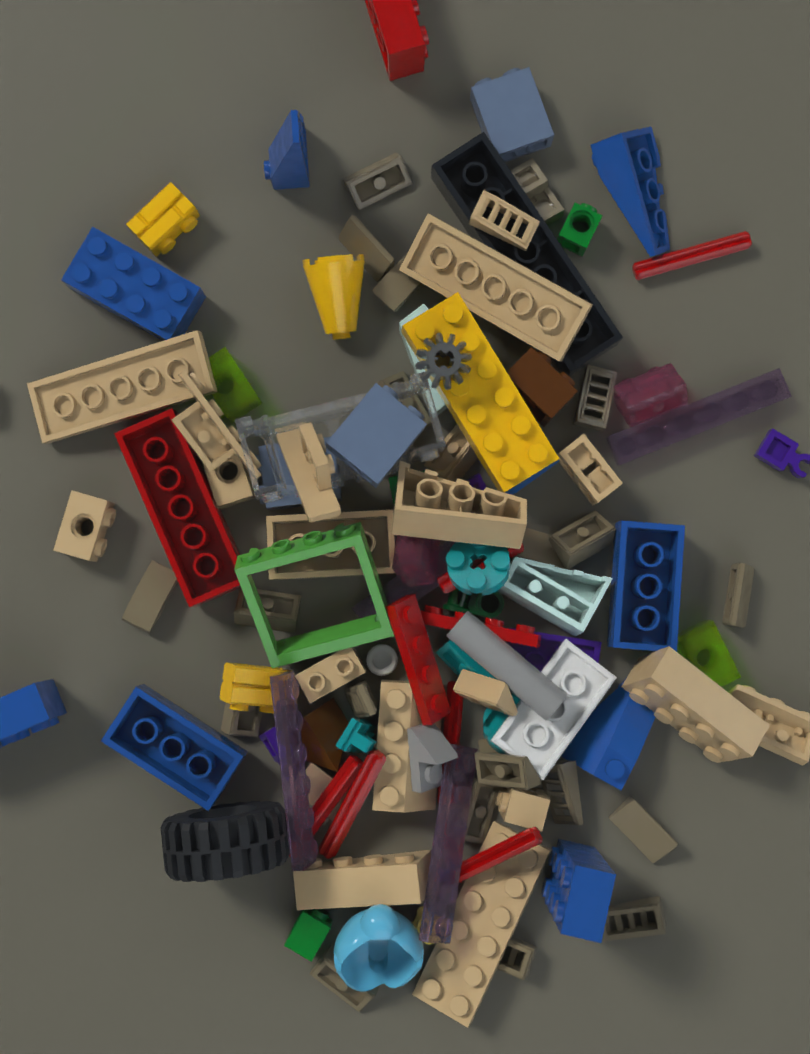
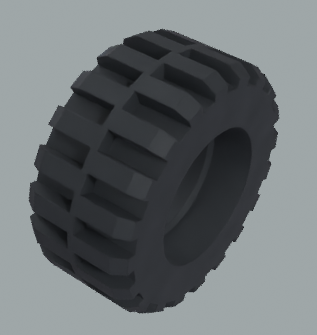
[161,801,290,882]

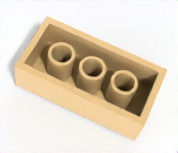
[266,510,396,580]
[621,646,770,763]

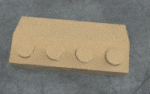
[372,679,444,813]

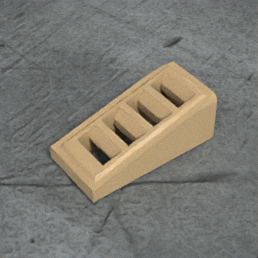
[469,190,540,251]

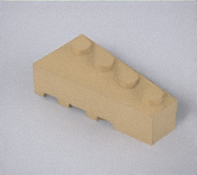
[392,461,527,549]
[293,850,435,910]

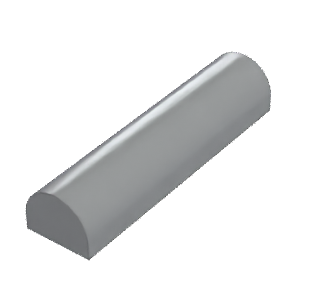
[446,611,567,721]

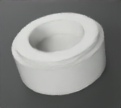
[366,644,398,676]

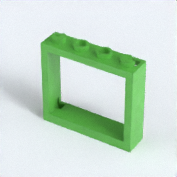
[234,522,394,668]

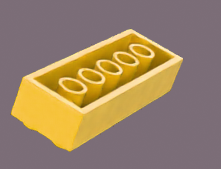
[401,292,559,493]

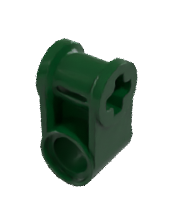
[443,588,504,618]

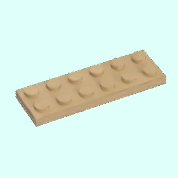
[399,213,593,362]
[27,330,217,444]
[412,820,552,1028]

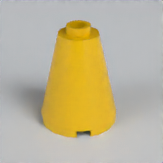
[302,254,365,340]

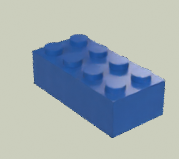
[61,227,206,341]
[607,520,685,652]
[0,679,67,748]
[101,684,248,811]
[541,839,616,943]

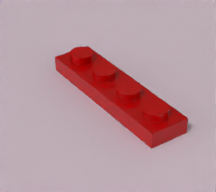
[385,594,452,725]
[420,605,542,648]

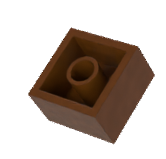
[507,347,577,427]

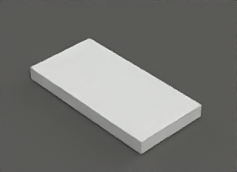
[490,639,617,781]

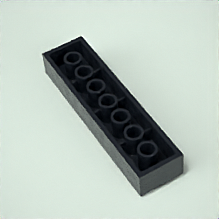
[431,132,623,376]

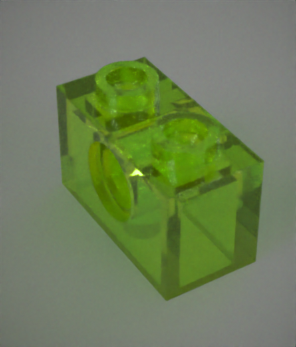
[208,347,262,423]
[677,620,741,687]

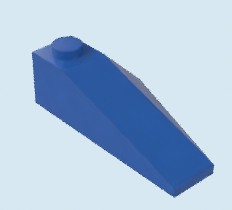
[264,110,310,190]
[561,679,655,790]

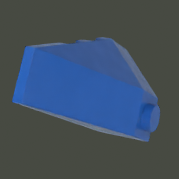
[590,126,670,257]

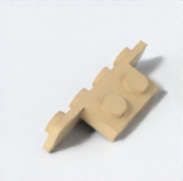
[171,370,262,479]
[276,422,341,522]
[728,684,810,766]

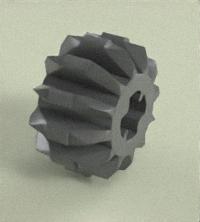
[415,333,472,390]

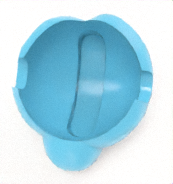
[334,904,424,992]

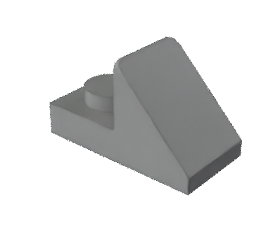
[407,724,458,793]

